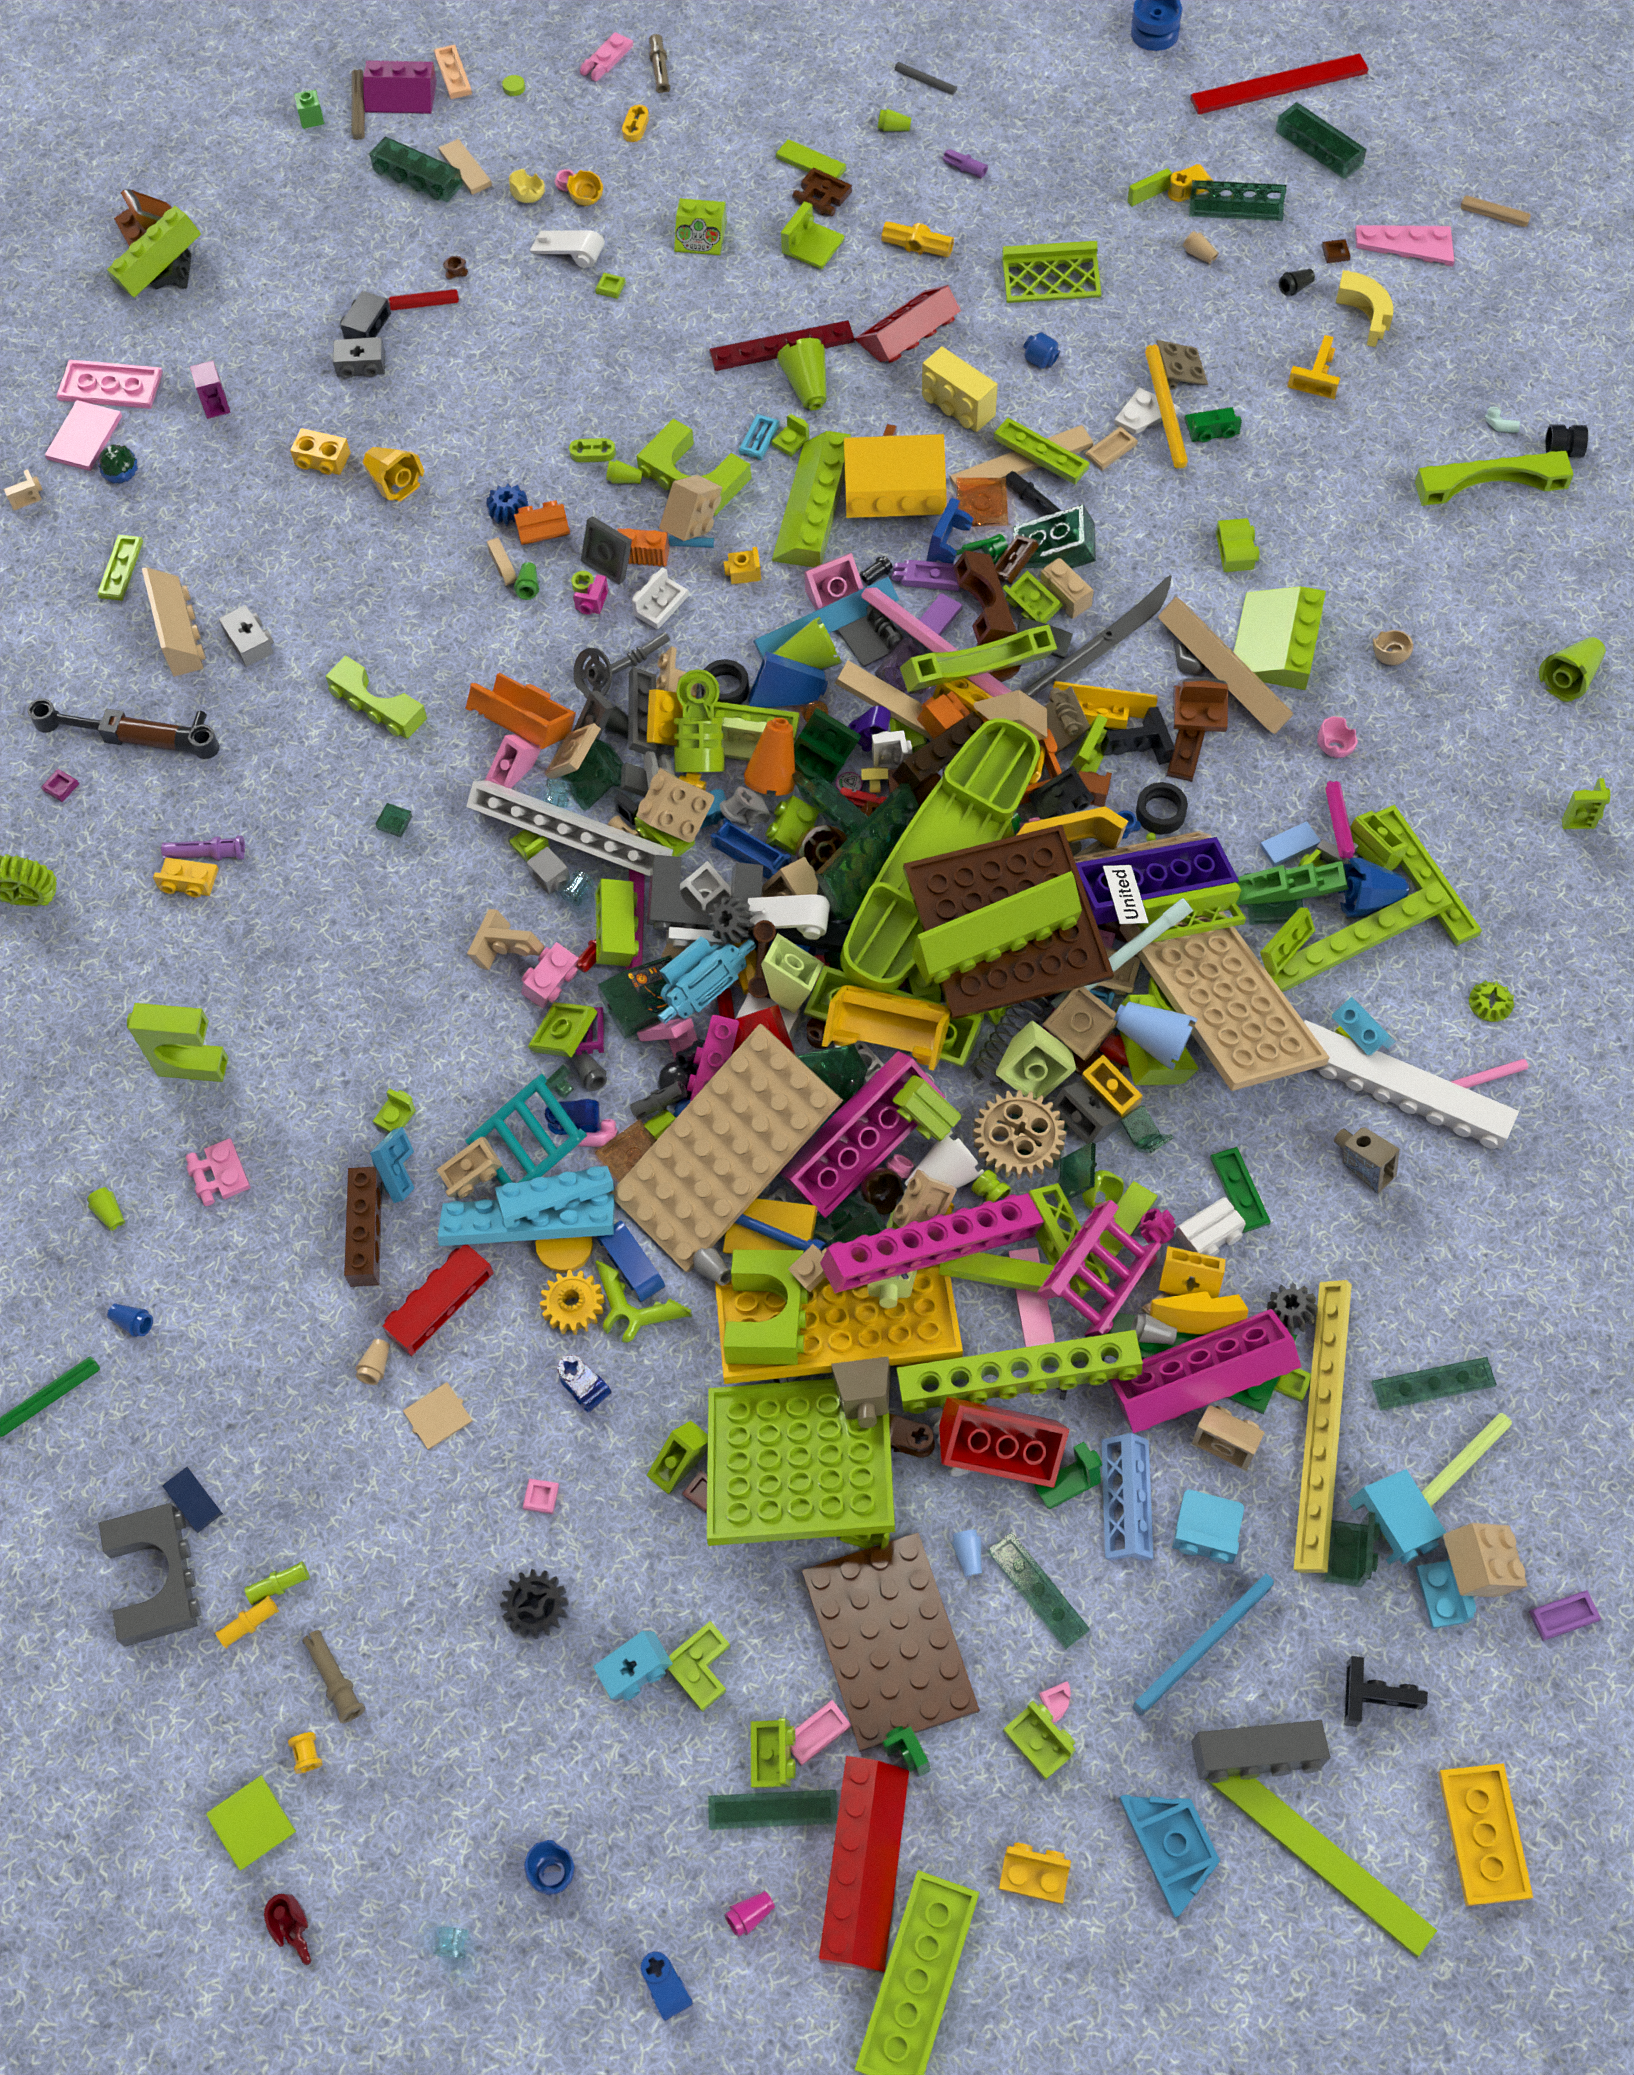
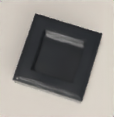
[614,792,639,825]

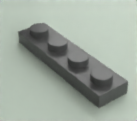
[628,667,657,754]

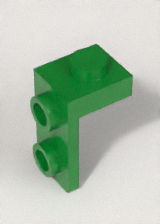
[1034,1442,1102,1509]

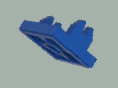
[926,497,974,564]

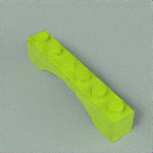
[1414,451,1574,506]
[900,625,1057,692]

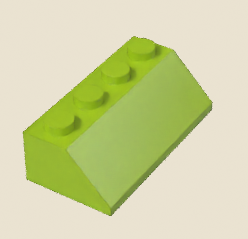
[107,205,202,298]

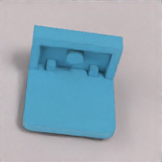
[1172,1489,1244,1564]

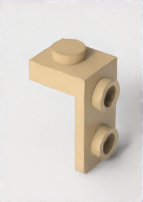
[788,1244,827,1292]

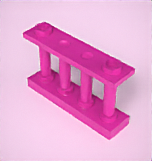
[1037,1200,1161,1336]

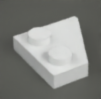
[1114,387,1180,434]

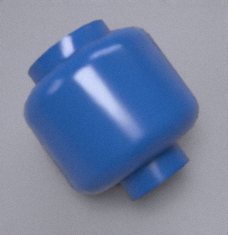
[1023,332,1061,369]

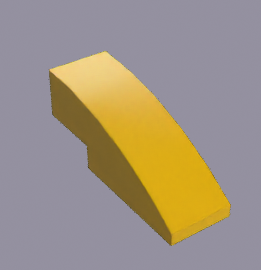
[1150,1291,1249,1334]

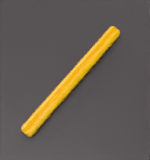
[1145,344,1188,469]

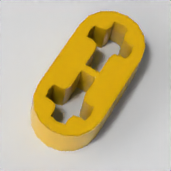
[622,105,649,142]

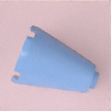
[1114,1002,1198,1070]

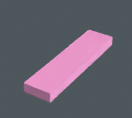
[1008,1247,1055,1347]

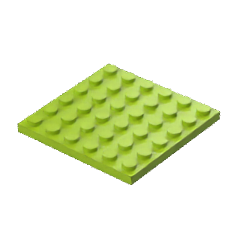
[707,1378,895,1546]

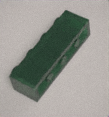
[1275,102,1367,179]
[369,136,463,203]

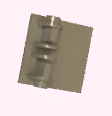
[1156,340,1208,390]
[1044,686,1091,755]

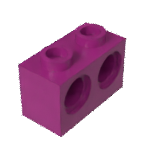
[190,360,231,419]

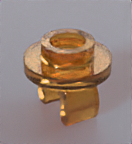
[800,700,828,723]

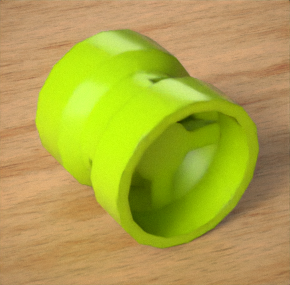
[971,1169,1012,1203]

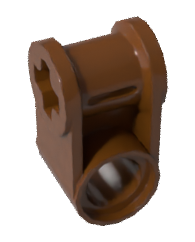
[889,1414,935,1458]

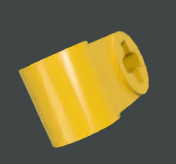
[1168,164,1214,202]

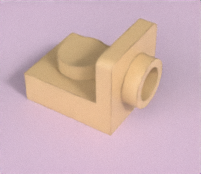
[4,469,43,510]

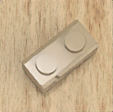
[1040,558,1094,619]

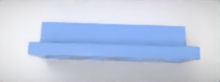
[1101,1433,1154,1560]

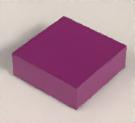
[41,769,79,803]

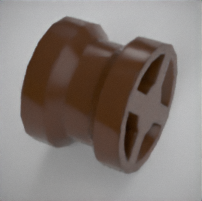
[806,1018,833,1049]

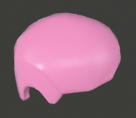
[1317,716,1358,758]

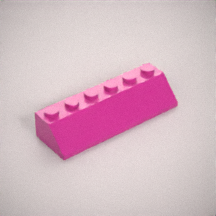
[779,1051,946,1218]
[1108,1309,1301,1434]

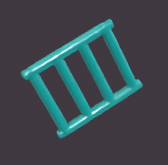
[465,1074,587,1186]

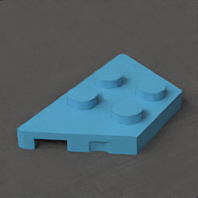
[1119,1795,1220,1919]

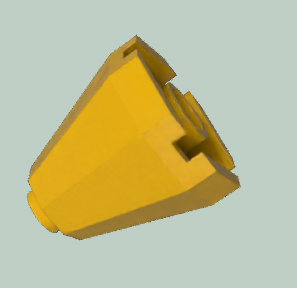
[363,447,425,502]

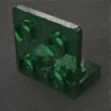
[561,738,624,810]
[1324,1512,1380,1588]

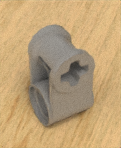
[720,787,771,827]

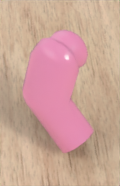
[578,1119,618,1147]

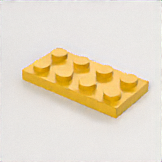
[1438,1763,1533,1907]

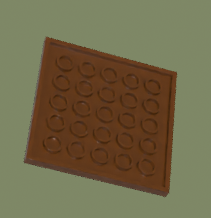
[903,824,1114,1020]

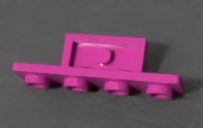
[687,1015,739,1102]

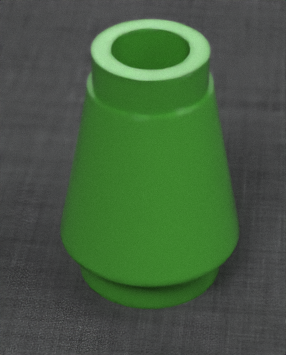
[514,562,539,600]

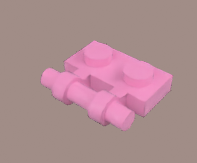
[186,1138,251,1206]

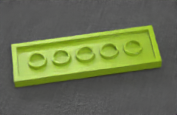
[854,1870,980,2075]

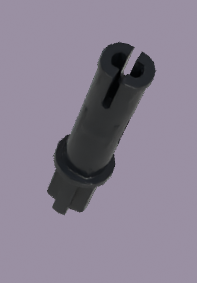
[1004,471,1067,526]

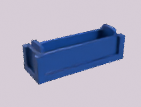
[710,817,792,880]

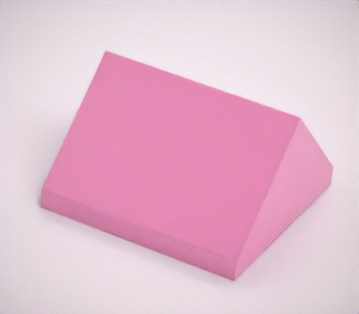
[805,553,863,610]

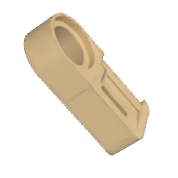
[486,537,517,586]

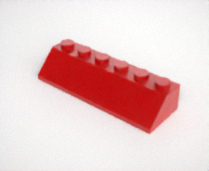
[819,1756,909,1973]

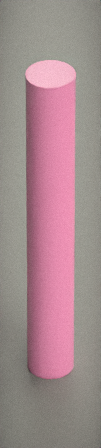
[1451,1059,1528,1088]

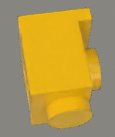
[723,547,761,584]

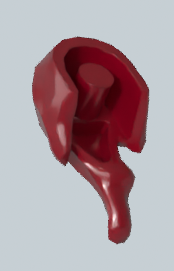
[264,1894,311,1965]

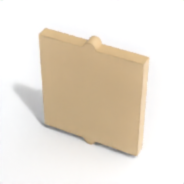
[403,1382,473,1450]

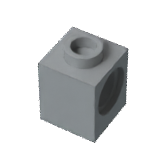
[526,847,570,895]

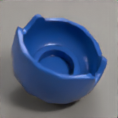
[524,1840,575,1895]

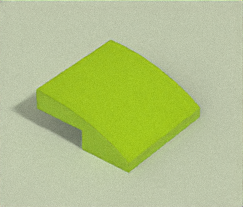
[206,1774,296,1871]

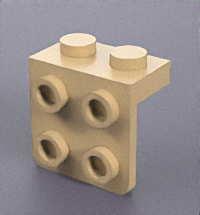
[636,768,714,842]

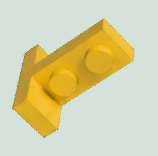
[1287,335,1340,400]

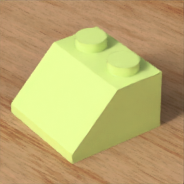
[761,933,824,1014]
[996,1020,1076,1100]

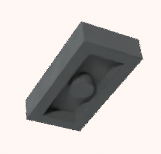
[573,690,614,748]

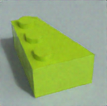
[1114,994,1199,1086]

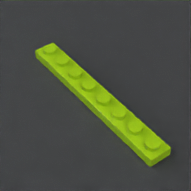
[1271,881,1453,993]

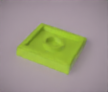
[528,1002,598,1057]

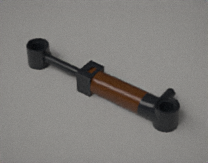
[27,698,220,759]

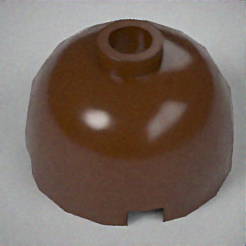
[795,825,850,879]

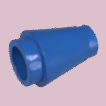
[107,1303,153,1337]

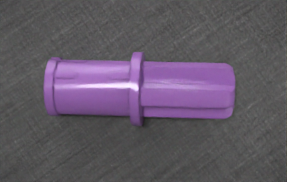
[943,149,988,179]

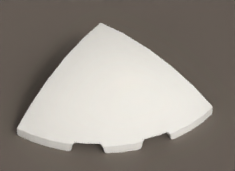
[646,861,731,931]

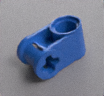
[641,1951,694,2022]

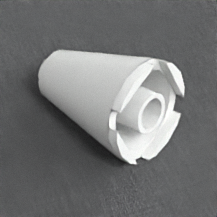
[903,1130,984,1194]

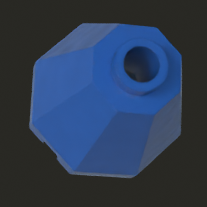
[1338,858,1409,917]

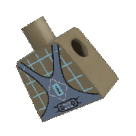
[1334,1127,1400,1194]

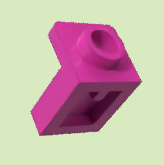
[573,574,609,615]

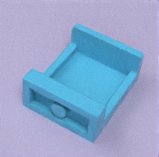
[1348,1469,1447,1565]

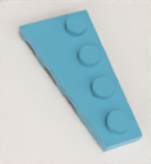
[495,1166,614,1228]

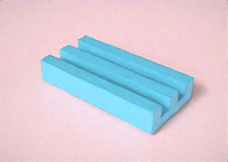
[739,414,780,461]

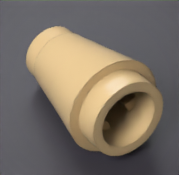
[1183,231,1219,264]
[355,1339,390,1385]

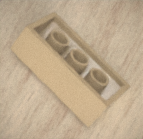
[142,567,206,677]

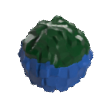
[98,444,138,484]

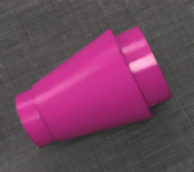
[724,1891,775,1937]

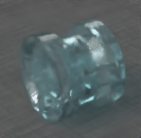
[543,778,572,807]
[433,1927,470,1959]

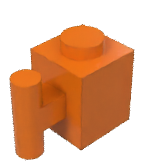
[917,691,970,739]

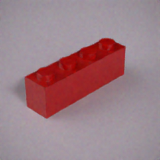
[382,1244,494,1357]

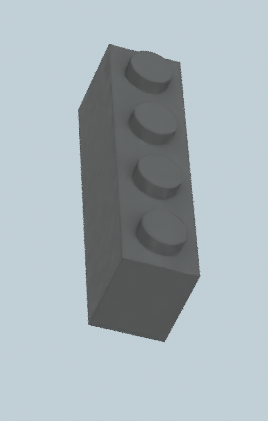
[1191,1720,1331,1783]

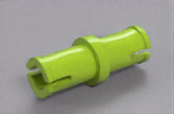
[244,1561,310,1605]

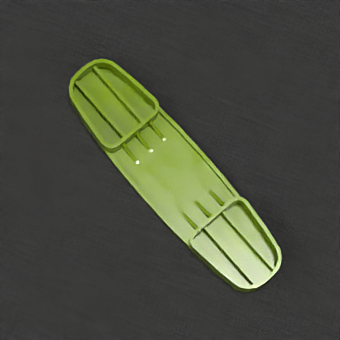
[840,718,1040,993]

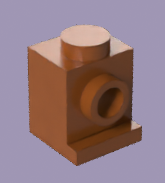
[1079,771,1112,807]

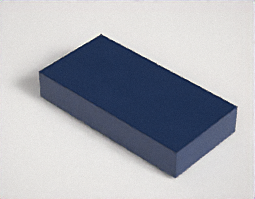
[162,1467,223,1533]

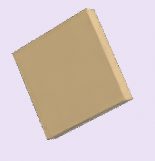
[545,723,601,779]
[1042,987,1118,1062]

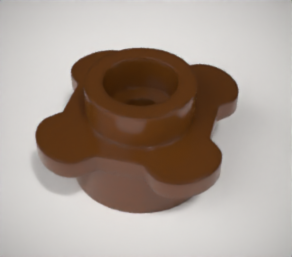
[443,256,468,279]

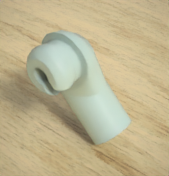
[1485,407,1520,433]

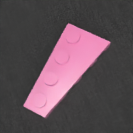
[1355,225,1454,267]

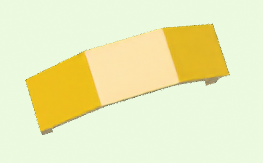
[1016,806,1128,849]

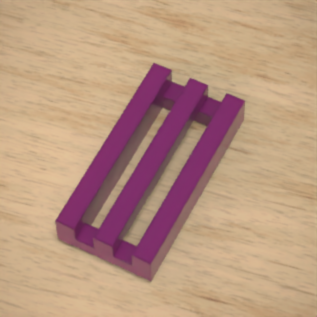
[576,1007,604,1055]

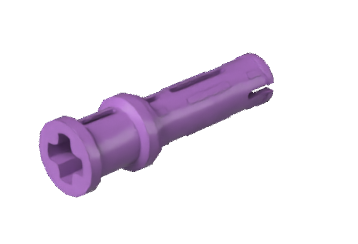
[161,835,246,860]

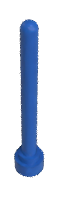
[735,1214,828,1253]

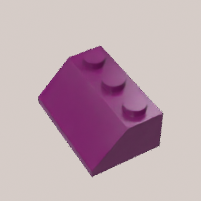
[363,60,437,114]

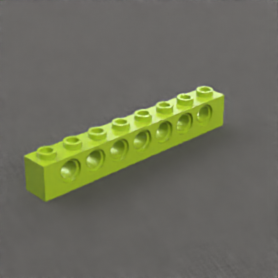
[897,1330,1143,1414]

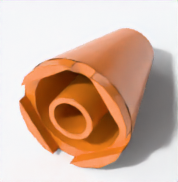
[744,718,796,796]

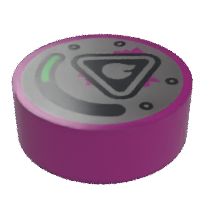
[836,772,863,794]

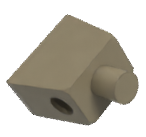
[832,1357,891,1428]

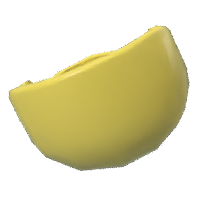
[509,169,545,203]

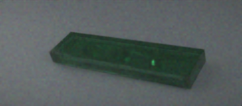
[1371,1357,1497,1411]
[988,1532,1090,1650]
[708,1789,838,1830]

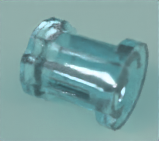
[560,870,595,906]

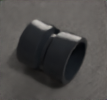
[1545,424,1588,458]

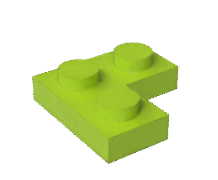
[667,1621,731,1712]

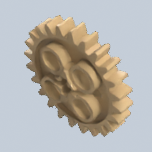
[973,1090,1066,1180]

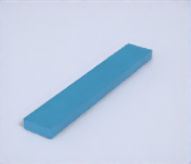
[753,577,899,660]
[1132,1573,1274,1716]

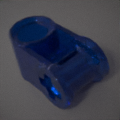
[544,1099,600,1135]
[557,1355,612,1413]

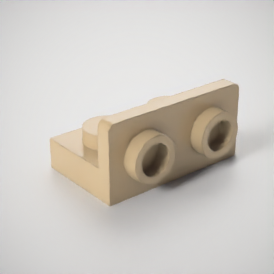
[892,1169,957,1228]

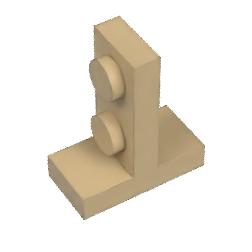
[467,909,545,970]

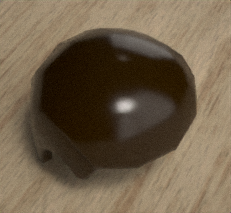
[861,1168,904,1215]

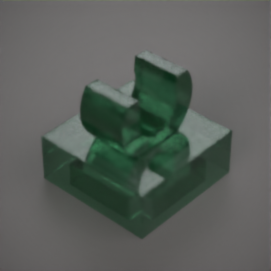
[375,803,413,838]
[545,1064,574,1099]

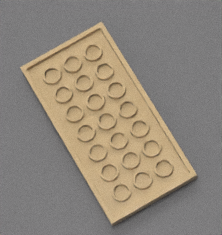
[1119,911,1330,1091]
[610,1024,843,1273]

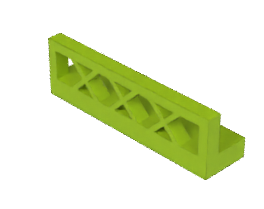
[1136,883,1246,943]
[1028,1183,1110,1298]

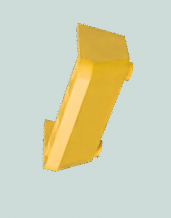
[822,985,951,1071]

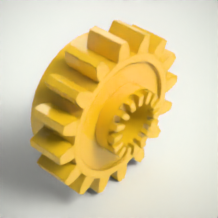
[539,1270,605,1335]

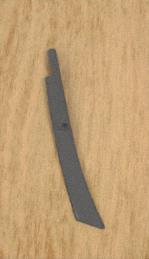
[1022,575,1172,698]

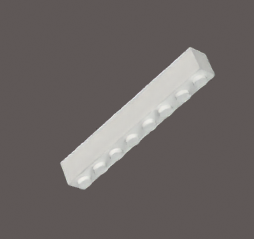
[466,781,673,876]
[1304,1020,1519,1150]

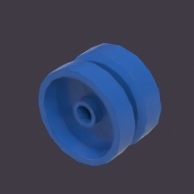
[1130,0,1183,51]

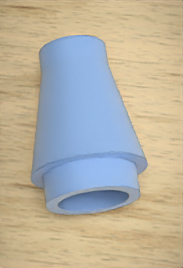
[951,1529,982,1577]

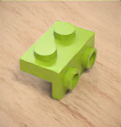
[1002,570,1063,624]
[765,795,819,856]
[1003,1700,1076,1781]
[750,1718,796,1789]

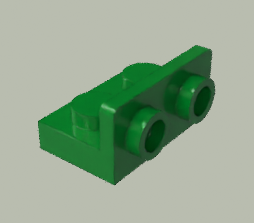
[1184,407,1242,442]
[882,1726,931,1777]

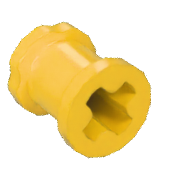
[288,1732,323,1774]

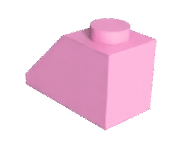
[485,734,541,789]

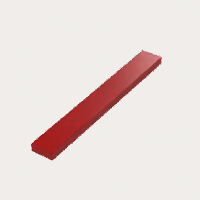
[1190,53,1369,115]

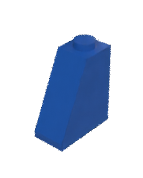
[748,651,828,708]

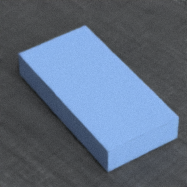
[1260,822,1321,867]

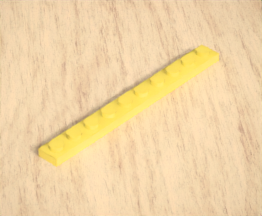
[1294,1280,1352,1573]

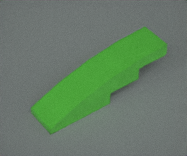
[1236,861,1349,905]

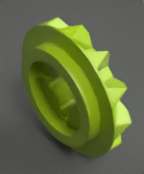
[1469,980,1515,1022]

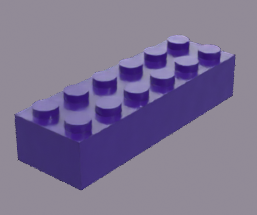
[1076,837,1239,925]

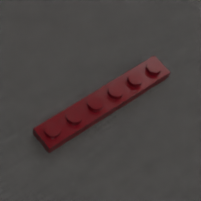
[709,320,854,371]

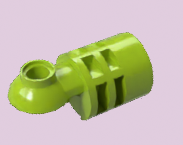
[674,669,725,772]

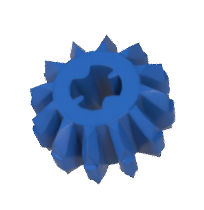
[486,483,529,526]

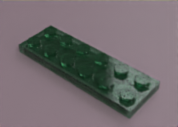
[815,783,920,920]

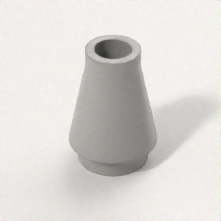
[693,1248,732,1285]
[1131,1313,1177,1345]

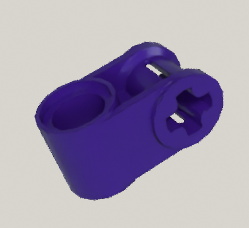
[848,706,891,752]

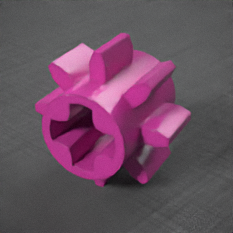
[1139,1208,1176,1244]

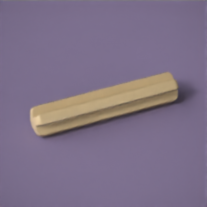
[1461,195,1531,227]

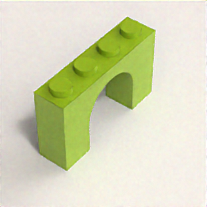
[636,418,752,516]
[127,1003,229,1082]
[723,1250,808,1365]

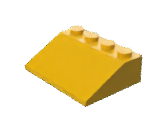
[844,434,947,518]

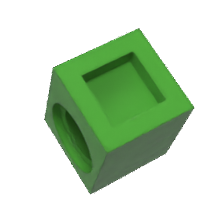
[294,89,325,129]

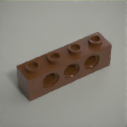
[344,1167,382,1287]

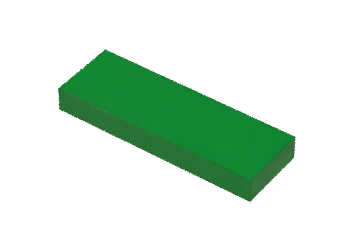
[1210,1147,1271,1233]

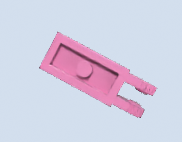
[580,32,633,82]

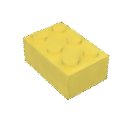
[922,346,998,433]

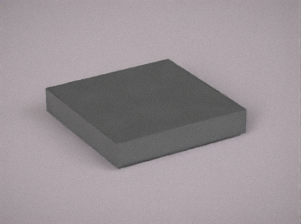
[581,516,632,584]

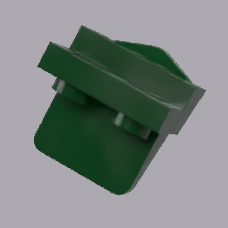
[794,707,861,783]

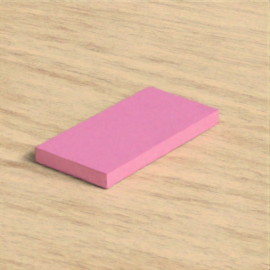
[56,360,163,409]

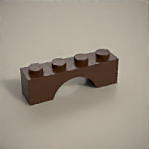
[953,550,1017,646]

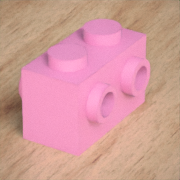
[521,942,579,1008]

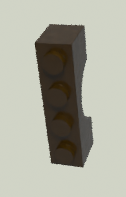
[891,711,984,796]

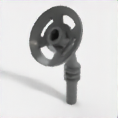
[573,632,670,698]

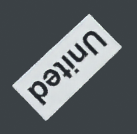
[1103,865,1148,924]

